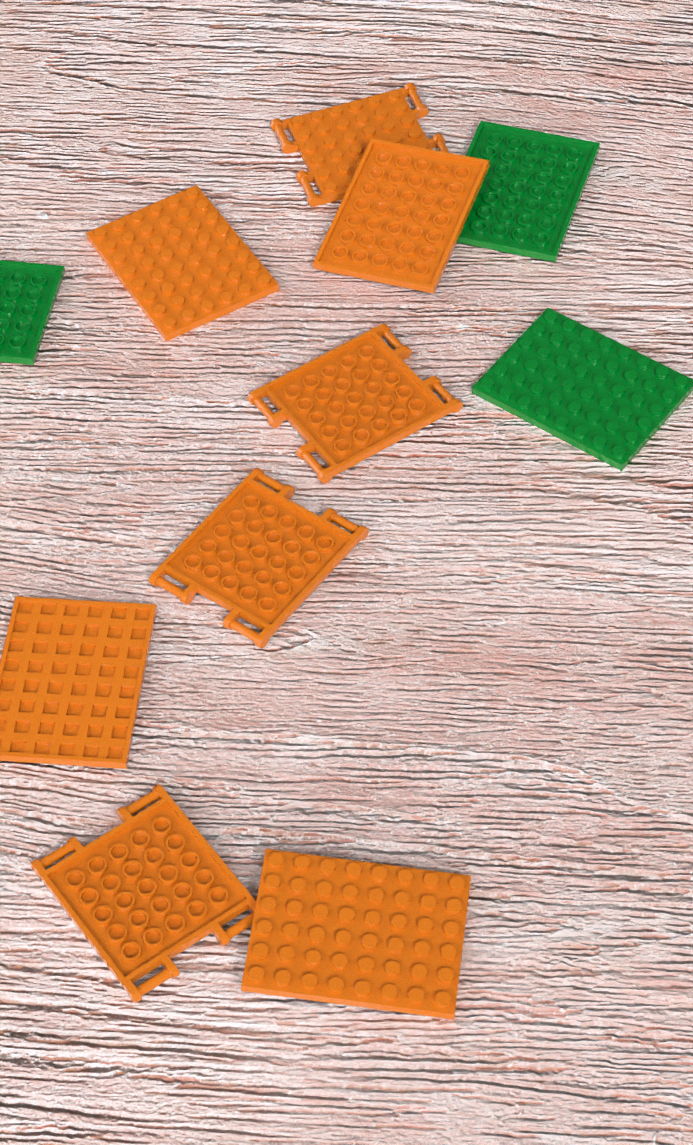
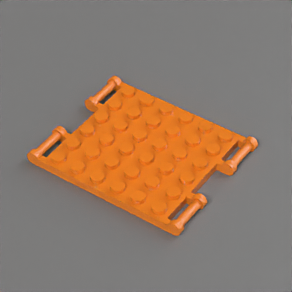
[270,83,450,207]
[247,323,463,484]
[149,468,369,649]
[30,784,256,1004]

